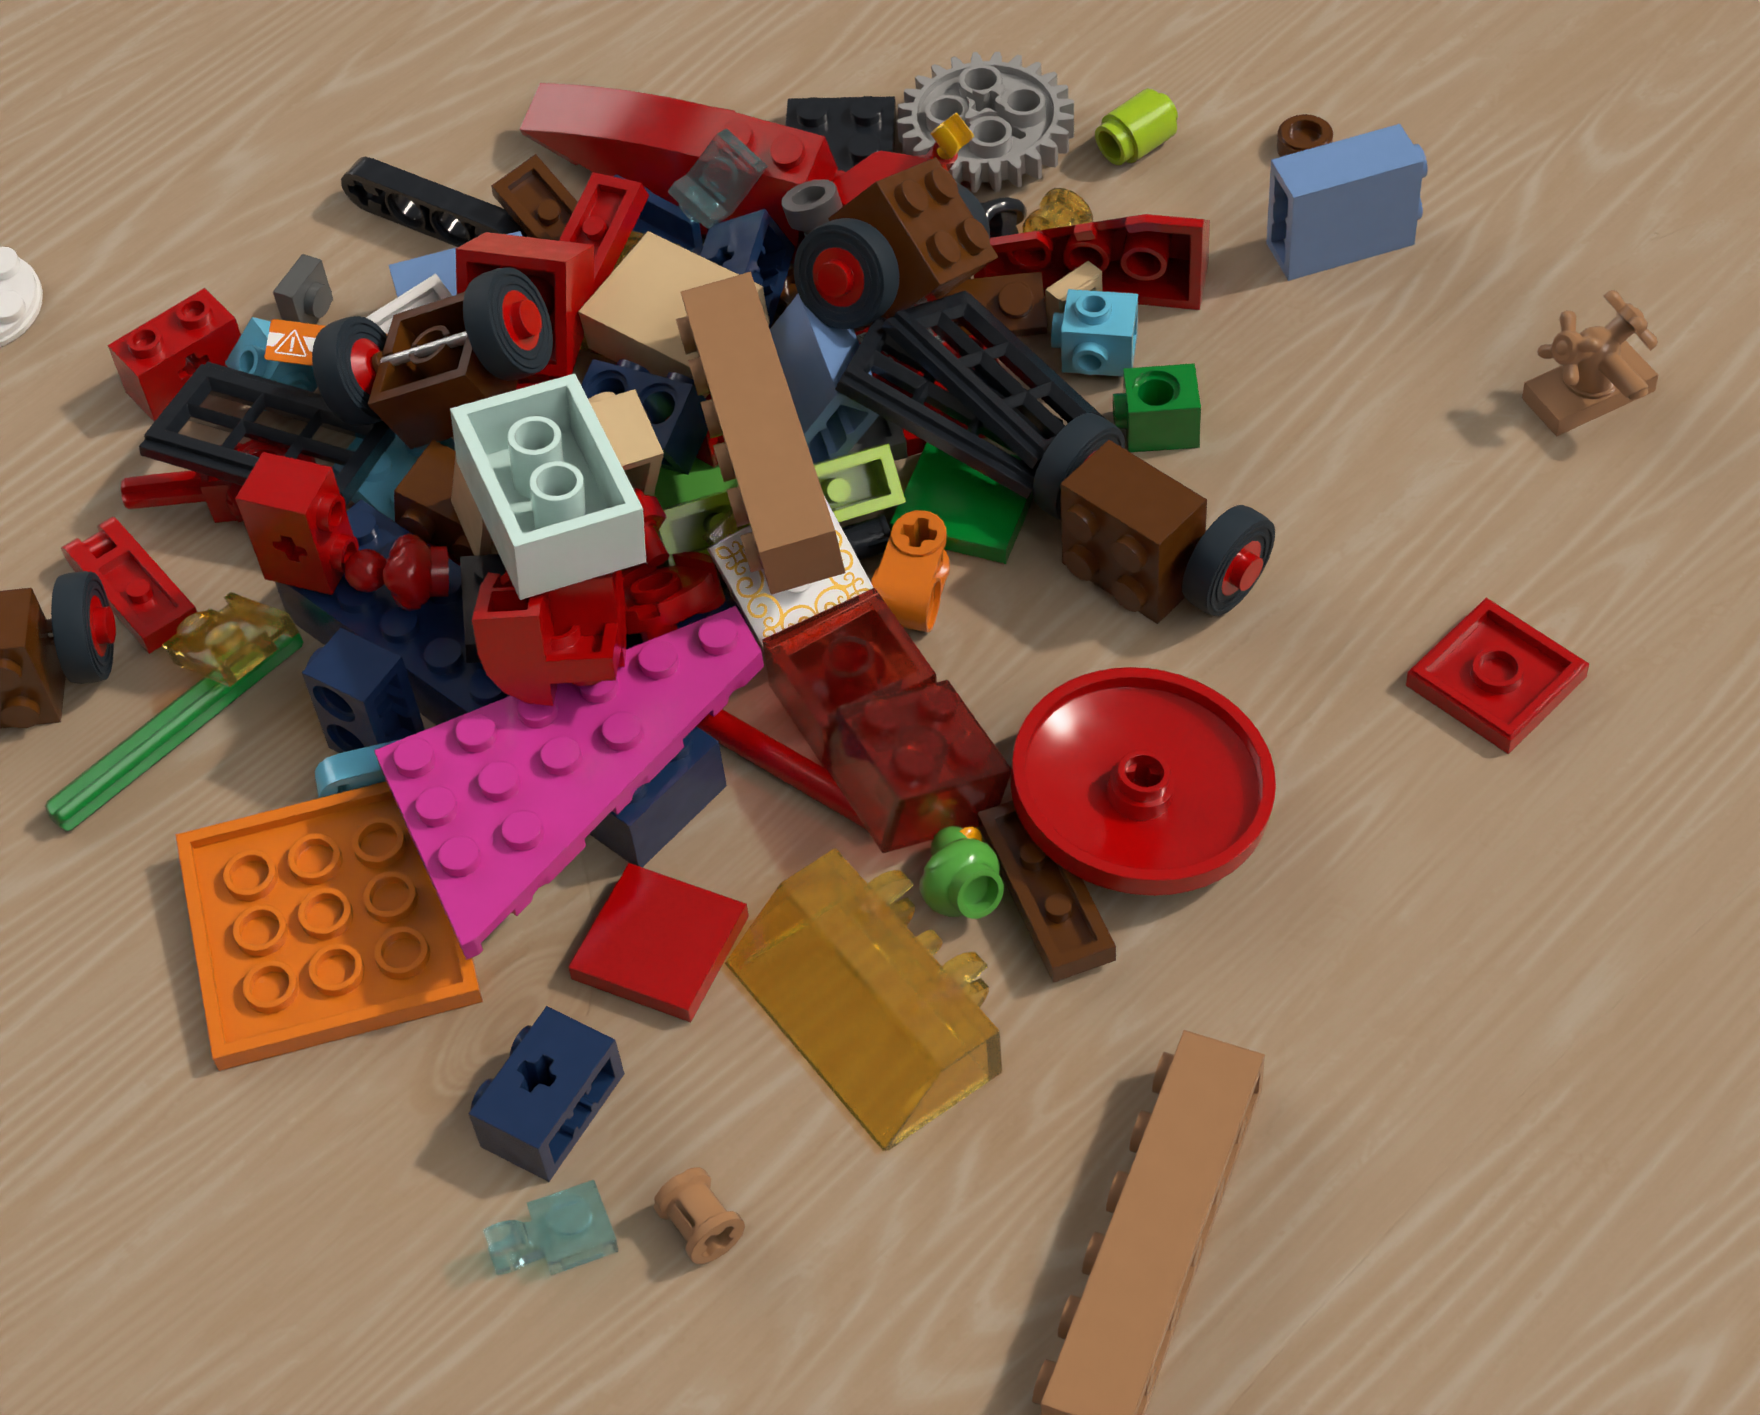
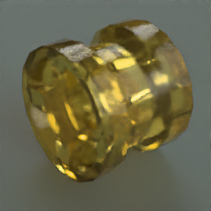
[1022,188,1093,233]

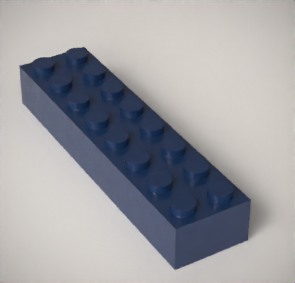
[275,499,727,868]

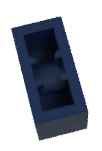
[700,209,795,329]
[468,1006,625,1182]

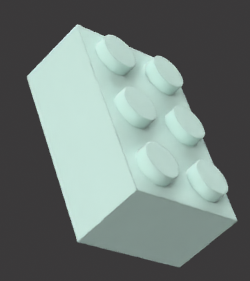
[450,373,646,600]

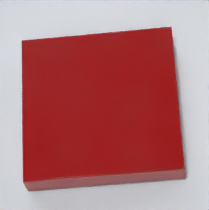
[1406,597,1589,754]
[568,863,749,1023]

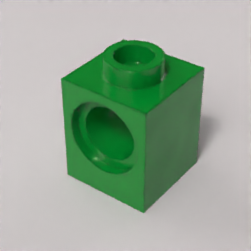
[1112,363,1201,453]

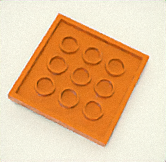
[176,781,483,1071]

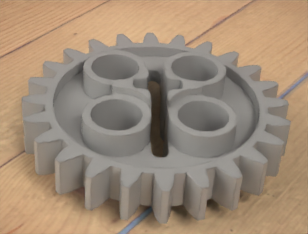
[897,52,1074,192]

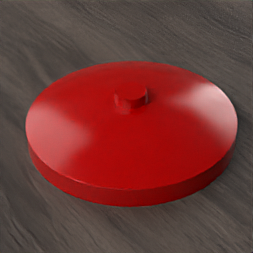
[1010,667,1276,896]

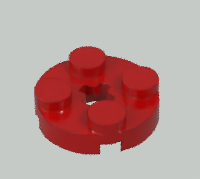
[622,552,726,642]

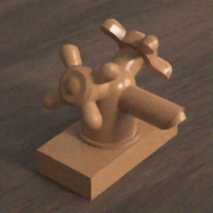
[1522,290,1659,437]

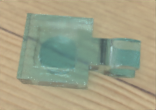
[483,1180,619,1276]

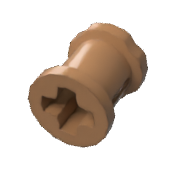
[653,1167,745,1264]

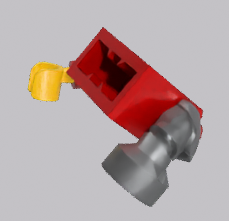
[782,113,974,237]

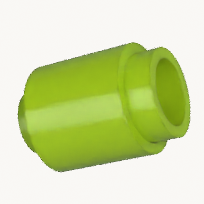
[1095,88,1178,165]

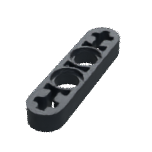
[341,157,528,247]

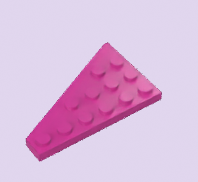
[374,606,764,960]

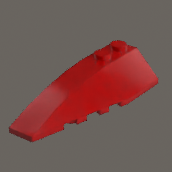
[519,83,838,264]

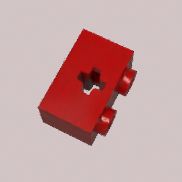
[107,288,241,422]
[235,452,359,595]

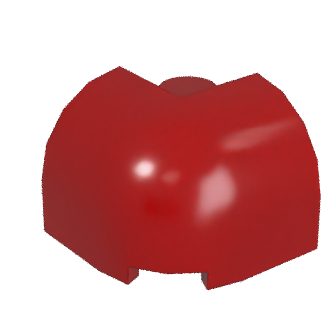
[472,570,626,706]

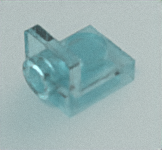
[668,128,768,229]

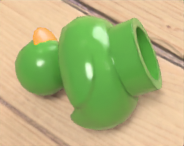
[919,826,1004,919]

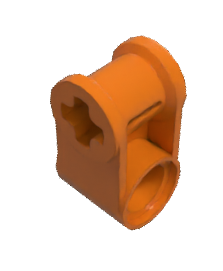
[866,510,950,632]

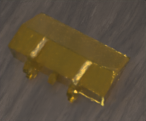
[725,848,1002,1151]

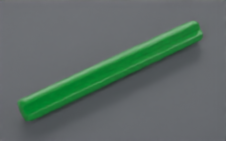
[45,618,304,832]

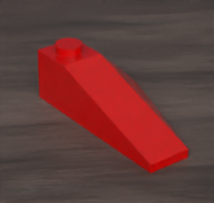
[974,214,1210,310]

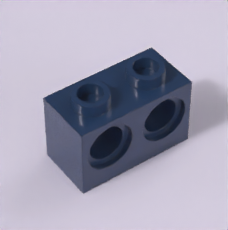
[581,359,708,475]
[301,627,425,753]

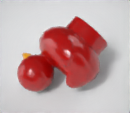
[344,534,449,611]

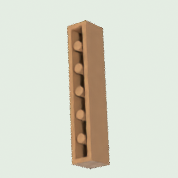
[676,272,846,595]
[1032,1030,1265,1415]

